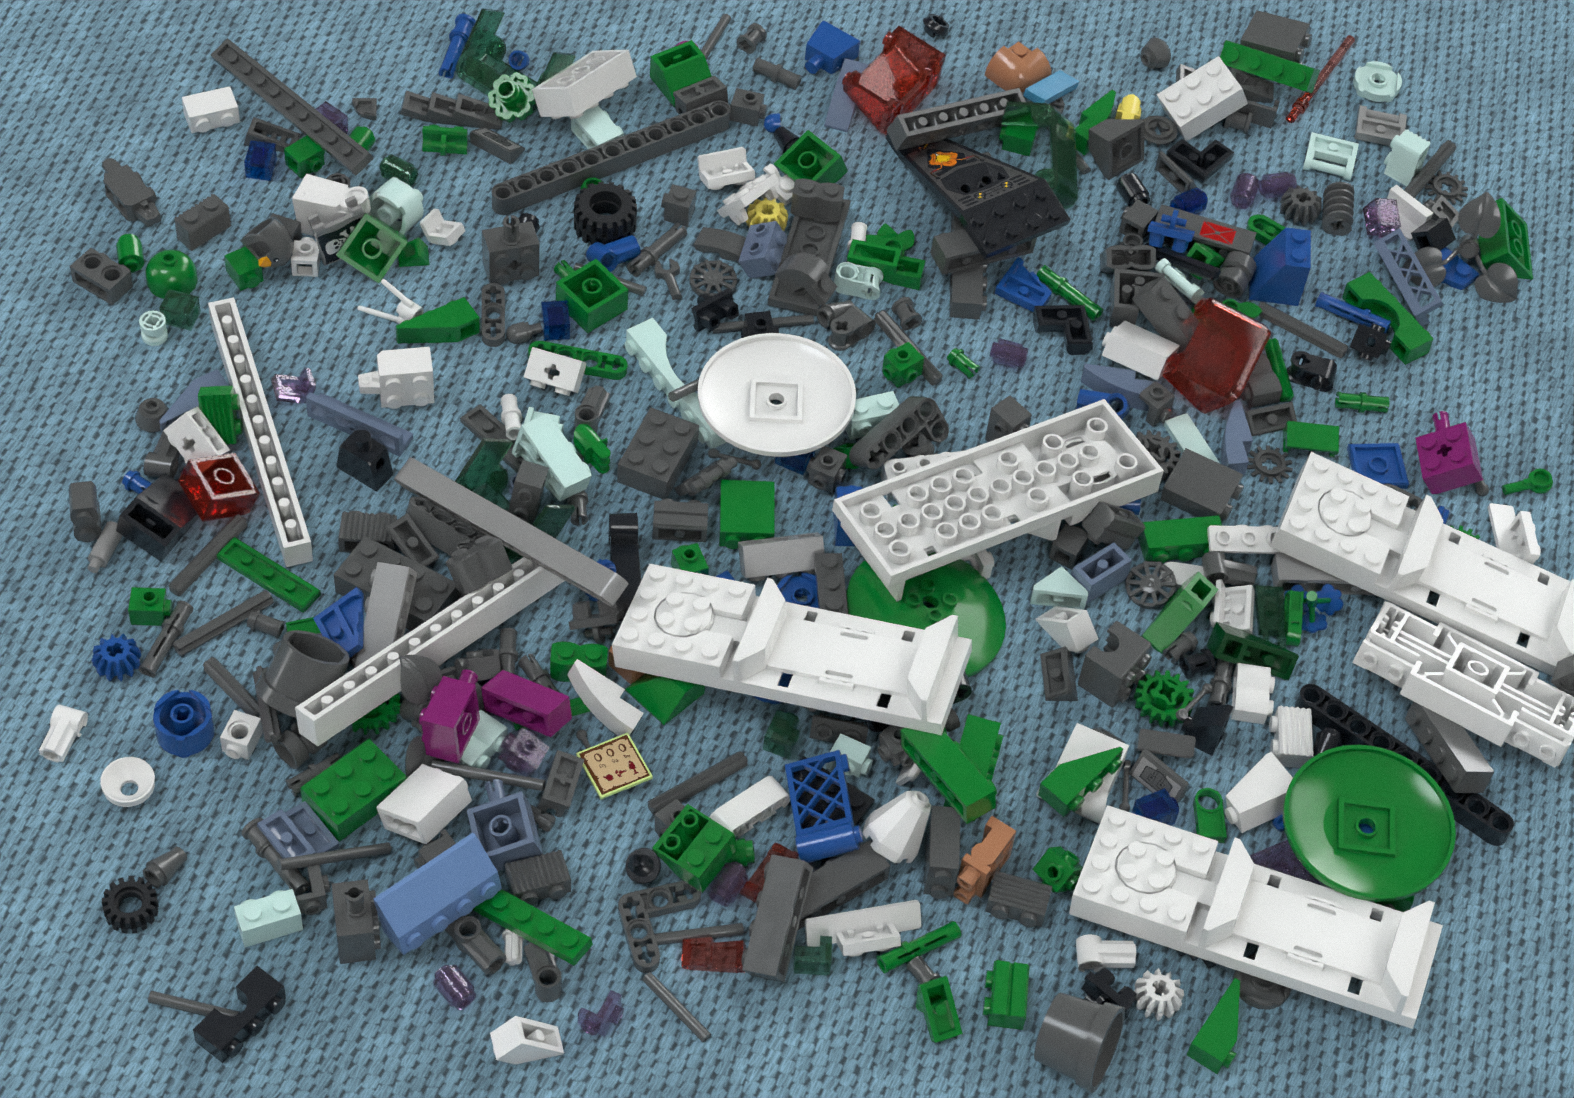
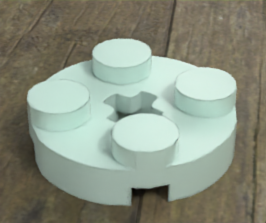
[1353,61,1402,102]

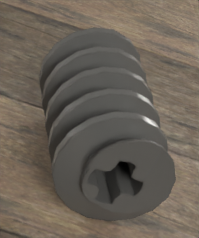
[1322,182,1355,236]

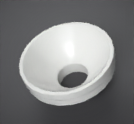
[100,757,155,807]

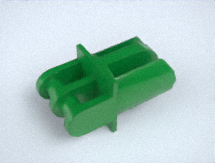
[573,424,610,474]

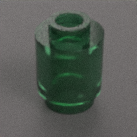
[379,154,418,187]

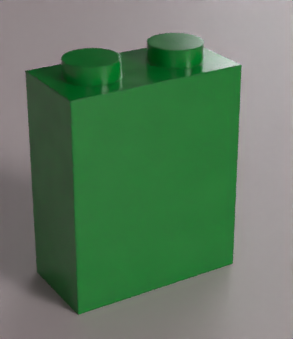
[719,480,775,549]

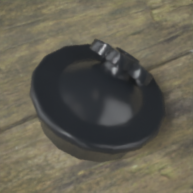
[923,14,949,38]
[625,848,661,884]

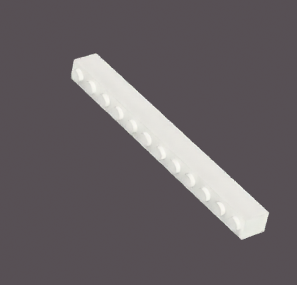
[208,297,313,567]
[295,557,565,746]

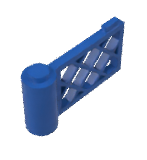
[785,750,864,863]

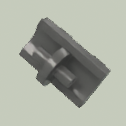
[568,600,625,644]

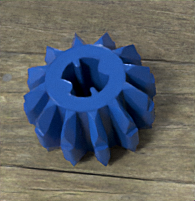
[92,633,141,682]

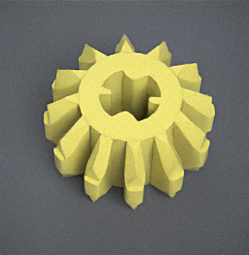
[746,197,788,231]

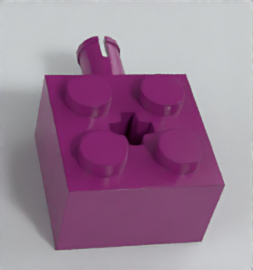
[1415,411,1483,494]
[419,669,480,763]

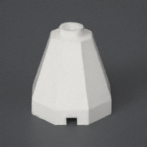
[862,791,932,863]

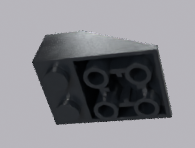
[116,473,210,562]

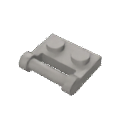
[1354,105,1407,146]

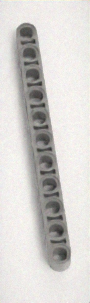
[394,457,629,607]

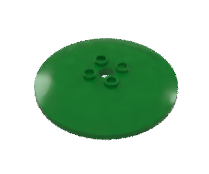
[846,552,1006,678]
[1283,745,1456,902]

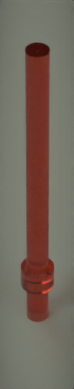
[1286,35,1355,123]

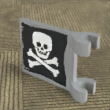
[307,196,364,266]

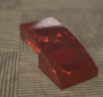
[681,937,746,973]

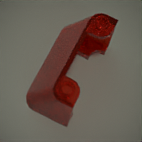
[842,26,946,136]
[1162,297,1271,414]

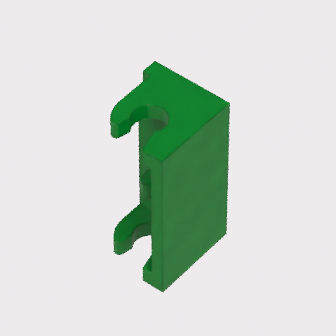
[1282,421,1339,458]

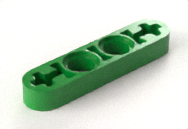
[528,341,628,380]

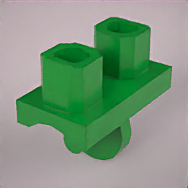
[422,125,468,156]

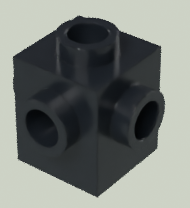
[741,311,779,338]
[1350,323,1391,361]

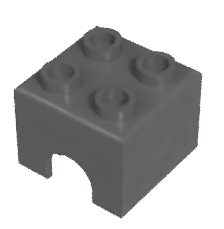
[1078,621,1152,707]

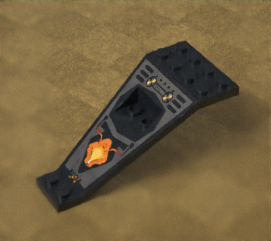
[886,133,1071,260]

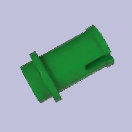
[947,348,980,379]

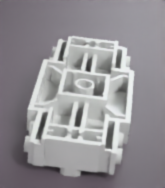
[1352,601,1574,768]

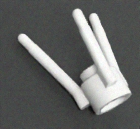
[357,279,424,324]

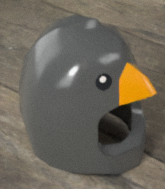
[240,217,294,268]

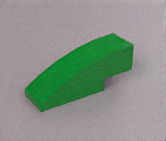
[1070,89,1116,155]
[847,239,926,290]

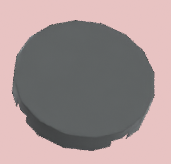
[1233,954,1291,1010]

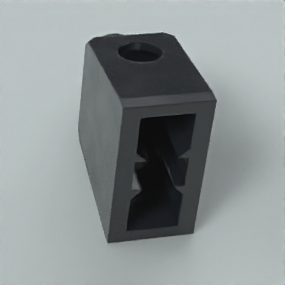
[336,430,393,492]

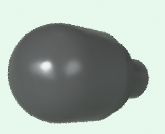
[506,321,543,344]

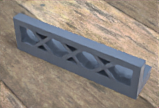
[1374,228,1443,326]
[306,392,413,457]

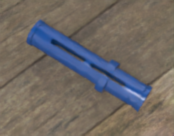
[1315,292,1391,333]

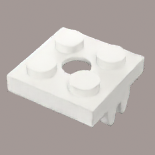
[717,173,780,225]

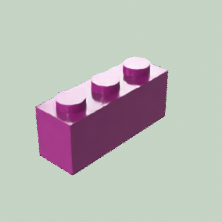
[481,670,572,737]

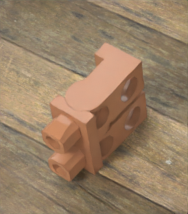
[953,816,1016,905]

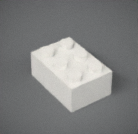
[1157,56,1248,141]

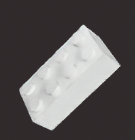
[532,50,637,119]

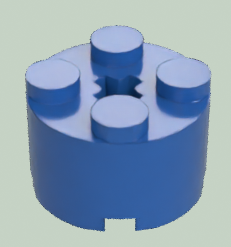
[153,690,215,758]

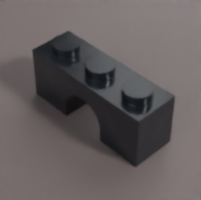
[193,966,286,1063]

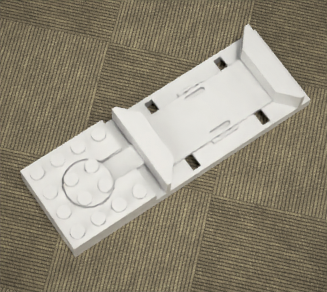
[832,399,1164,602]
[1270,452,1574,676]
[612,564,972,735]
[1069,805,1443,1029]

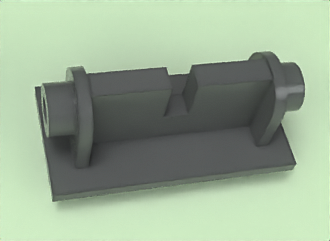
[809,713,869,744]

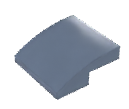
[257,801,339,858]

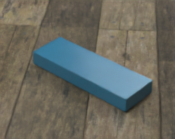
[1023,70,1079,107]

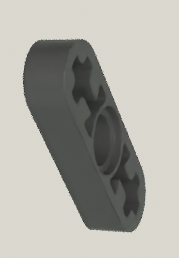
[482,283,505,347]

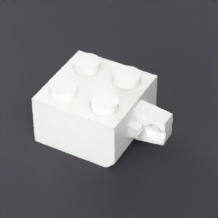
[358,347,434,409]

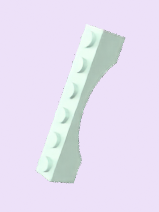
[625,318,726,449]

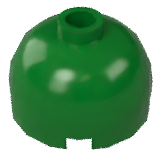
[145,249,198,300]

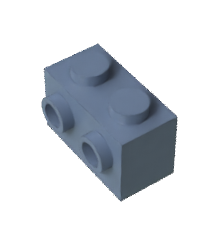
[738,221,787,278]
[1071,543,1132,604]

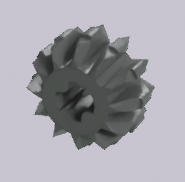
[1280,185,1322,227]

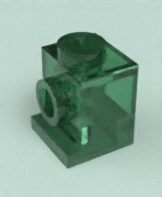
[763,710,800,760]

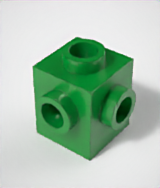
[882,342,924,388]
[1032,846,1083,893]

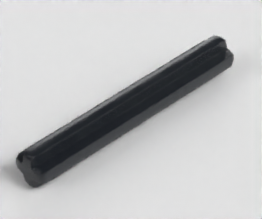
[1145,242,1221,281]

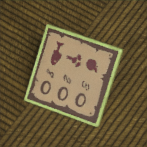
[576,732,653,800]

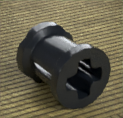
[1179,648,1215,679]

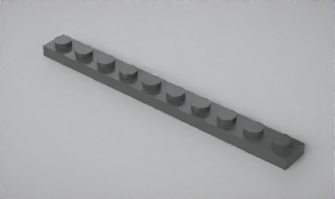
[211,38,374,176]

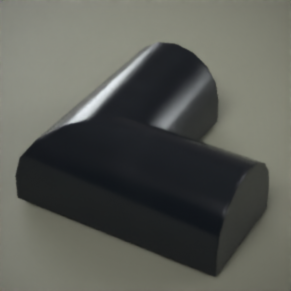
[1166,139,1234,183]
[1033,305,1093,355]

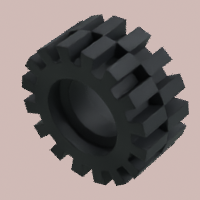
[102,876,159,934]

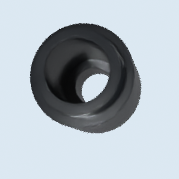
[1116,173,1150,206]

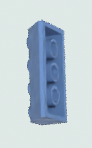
[373,833,502,955]

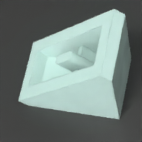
[1030,566,1088,610]

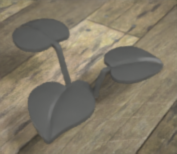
[1402,192,1518,303]
[399,655,487,779]

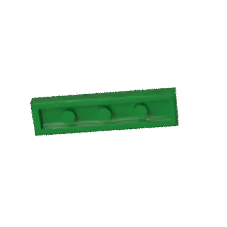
[217,537,321,613]

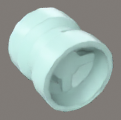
[139,311,168,346]

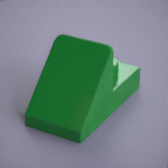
[916,976,963,1043]

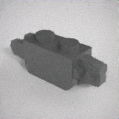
[102,158,161,227]

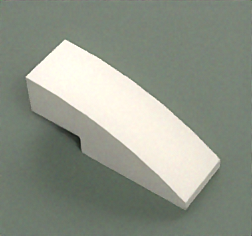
[568,659,643,736]

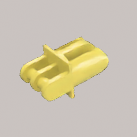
[1115,94,1141,119]

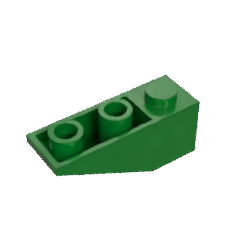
[395,297,480,344]
[1141,571,1219,654]
[1038,746,1123,817]

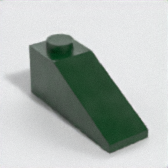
[1206,622,1299,681]

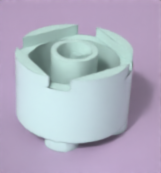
[369,177,424,235]

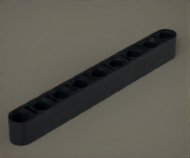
[1295,684,1514,846]

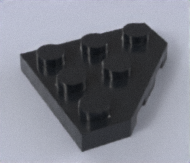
[793,756,875,863]

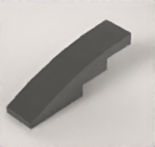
[1176,64,1274,103]
[400,90,503,129]

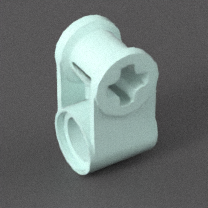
[834,262,883,300]

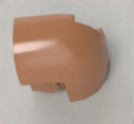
[984,41,1051,92]

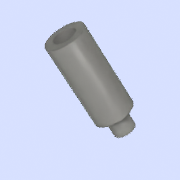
[87,521,123,573]

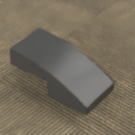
[694,227,746,261]

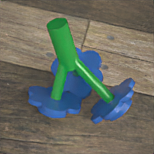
[1283,584,1343,633]

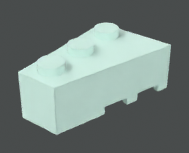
[512,413,592,501]

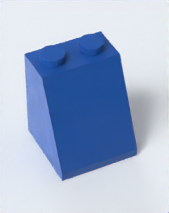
[1249,227,1311,306]

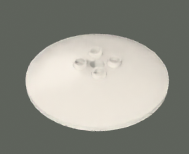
[698,333,856,457]

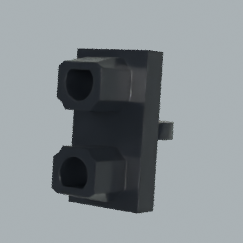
[691,288,739,332]
[1081,968,1137,1021]

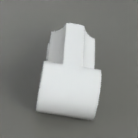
[39,705,88,763]
[1076,934,1136,972]

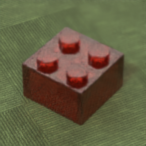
[178,453,260,522]

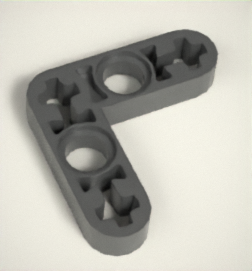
[618,881,701,973]

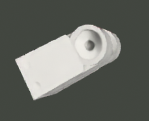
[292,174,372,236]
[1036,723,1129,824]

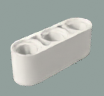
[709,776,790,837]

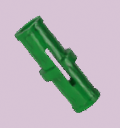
[1335,392,1390,413]

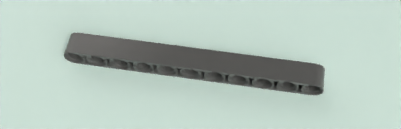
[492,101,731,215]

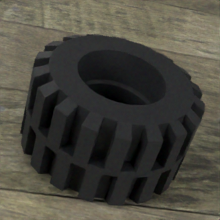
[574,182,637,245]

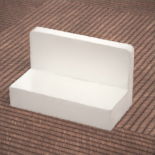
[1373,184,1433,241]

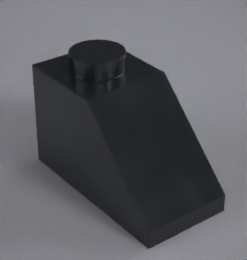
[1181,704,1233,756]

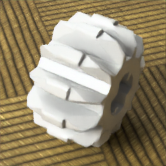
[1134,968,1184,1021]

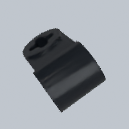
[1287,351,1337,392]

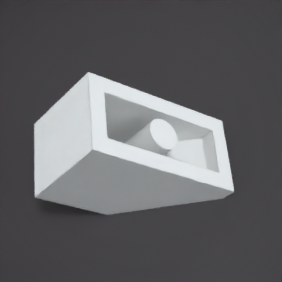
[1036,606,1098,653]
[490,1016,564,1065]

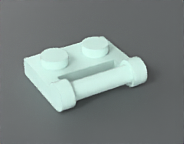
[1303,132,1359,181]
[1155,258,1208,308]

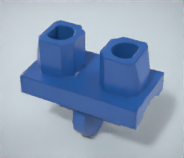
[1147,209,1195,253]

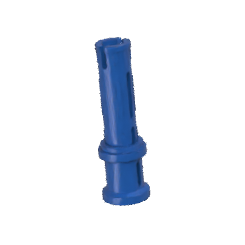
[438,14,476,79]

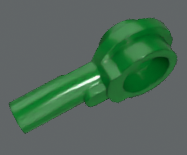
[1501,469,1553,495]

